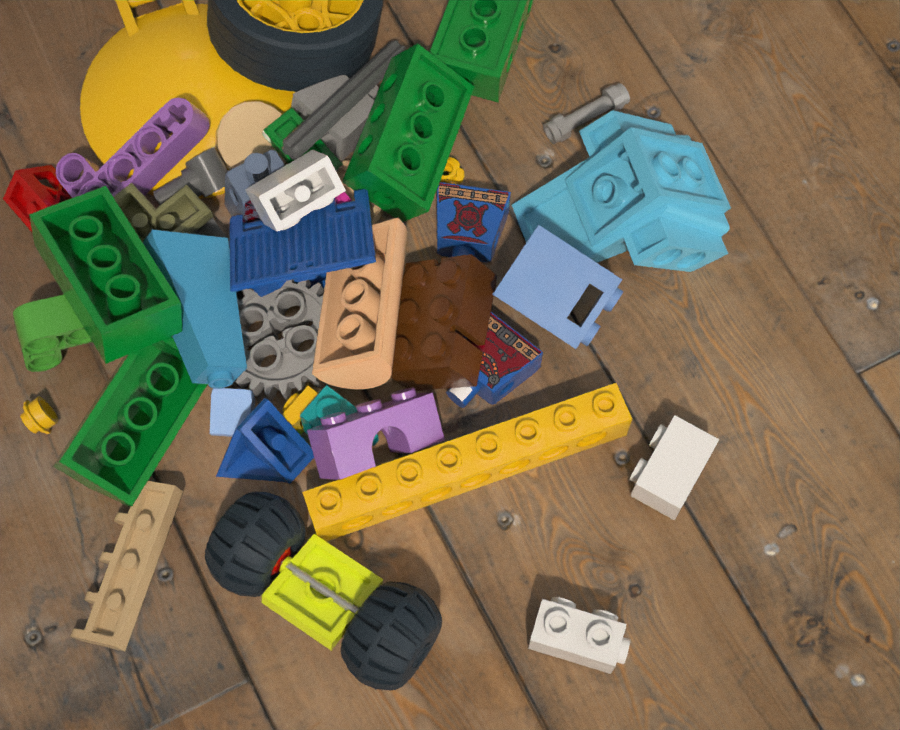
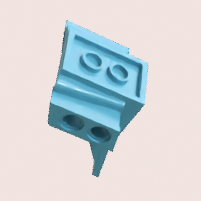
[512,110,731,272]

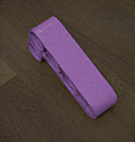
[56,97,209,198]

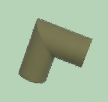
[114,183,213,243]

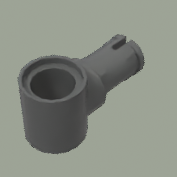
[153,147,228,205]

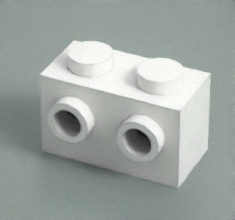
[245,150,346,232]
[629,415,719,520]

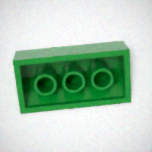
[53,337,208,507]

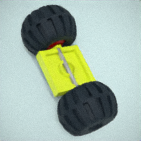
[205,491,442,691]

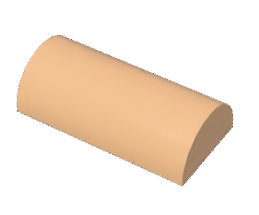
[312,217,408,389]

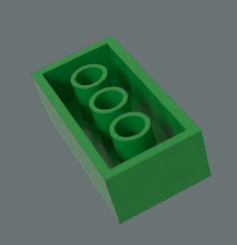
[29,186,182,364]

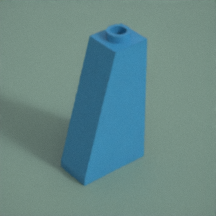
[143,230,247,389]

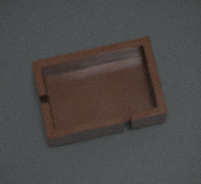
[391,254,497,391]

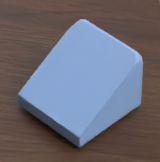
[210,388,256,437]

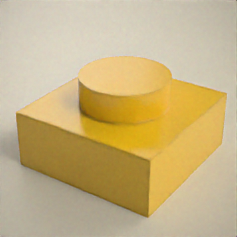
[282,386,319,435]

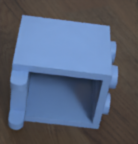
[493,225,624,349]

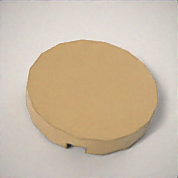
[215,101,286,170]

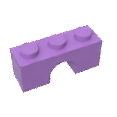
[307,388,445,480]

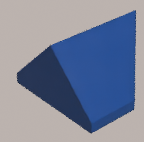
[216,398,314,484]

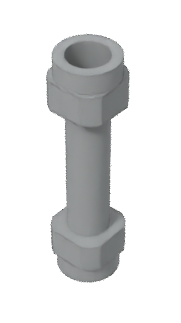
[543,83,630,144]

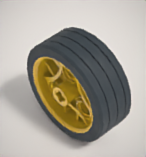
[207,0,383,92]

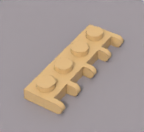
[70,481,183,651]

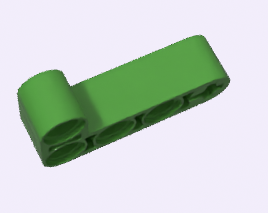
[13,294,92,372]

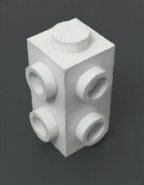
[528,597,631,674]

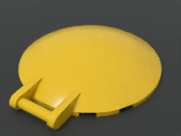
[80,0,295,199]

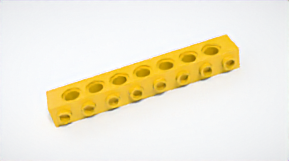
[302,383,632,542]

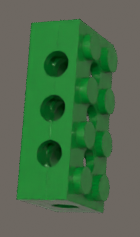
[430,0,534,103]
[342,43,475,222]

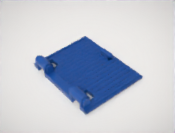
[230,189,376,292]

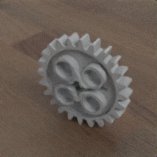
[236,280,324,400]

